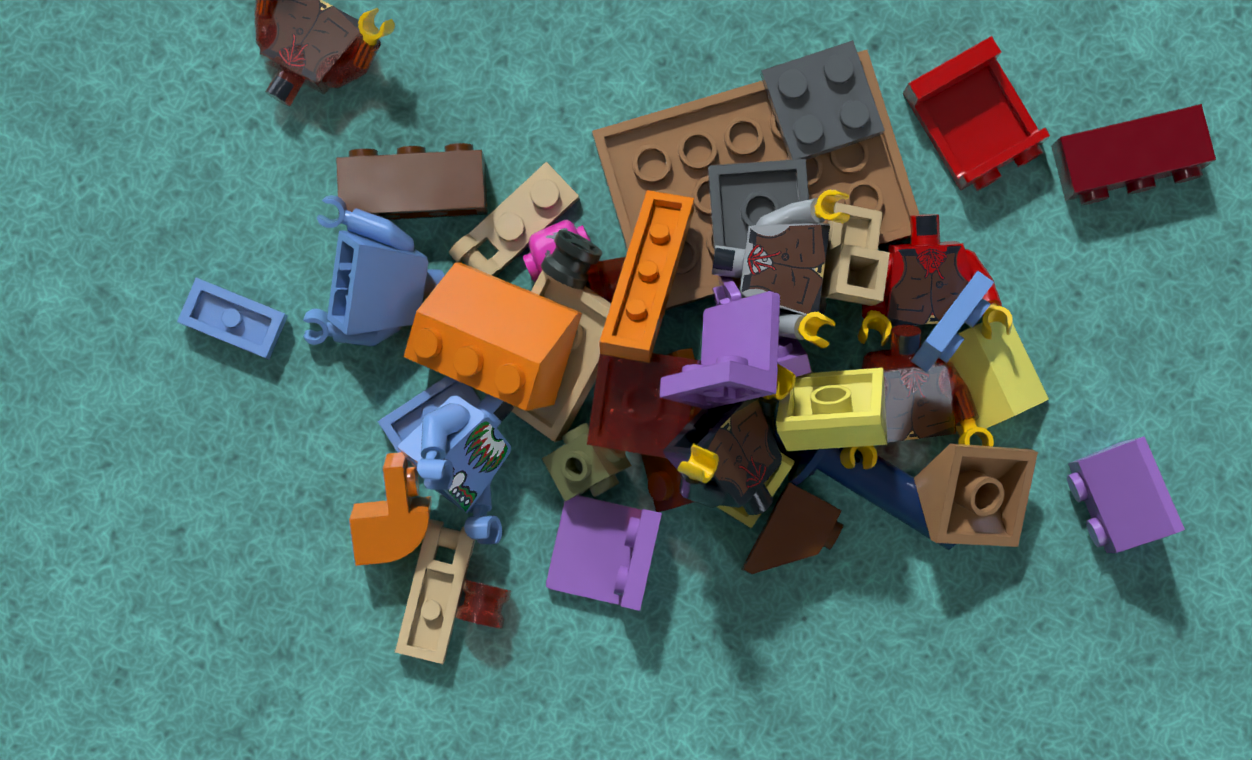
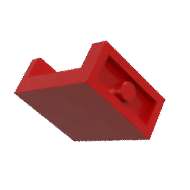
[903,36,1050,191]

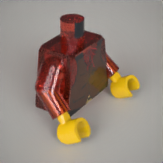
[254,0,395,107]
[840,325,994,469]

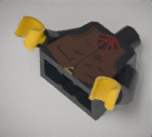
[663,363,796,515]

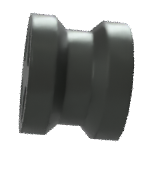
[541,230,603,289]

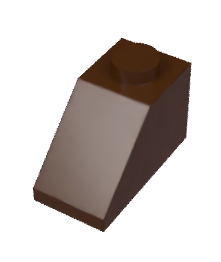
[741,482,844,574]

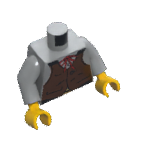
[712,190,850,348]

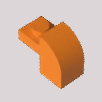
[349,452,432,566]

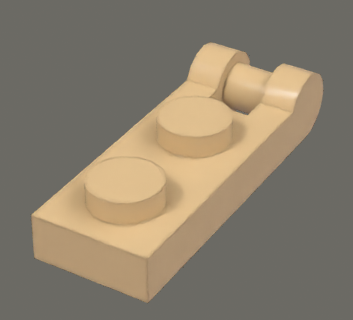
[449,162,580,277]
[395,519,476,664]

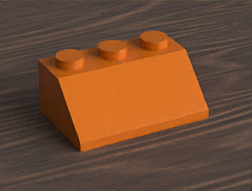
[404,262,582,411]

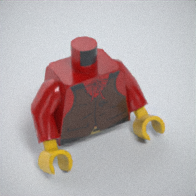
[858,214,1013,346]

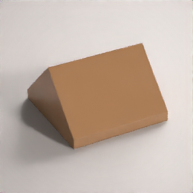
[914,443,1038,547]

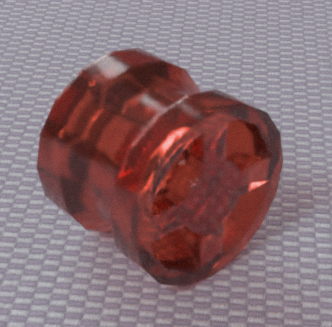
[455,579,512,629]

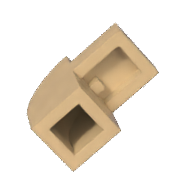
[821,202,890,306]

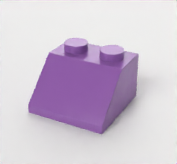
[1067,436,1185,553]

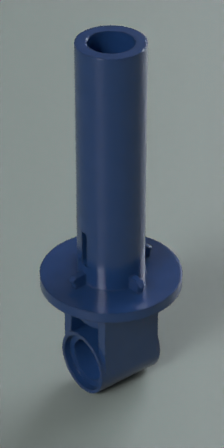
[774,400,956,550]

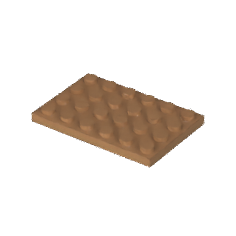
[592,50,920,311]

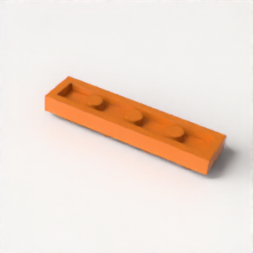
[599,190,694,363]

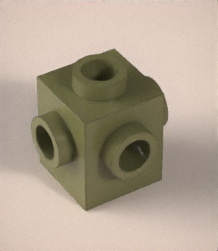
[542,423,632,501]

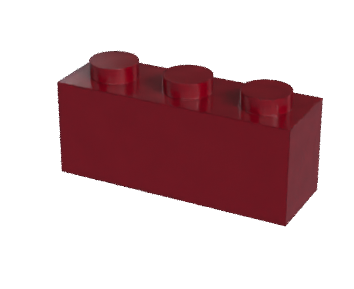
[1051,104,1216,205]

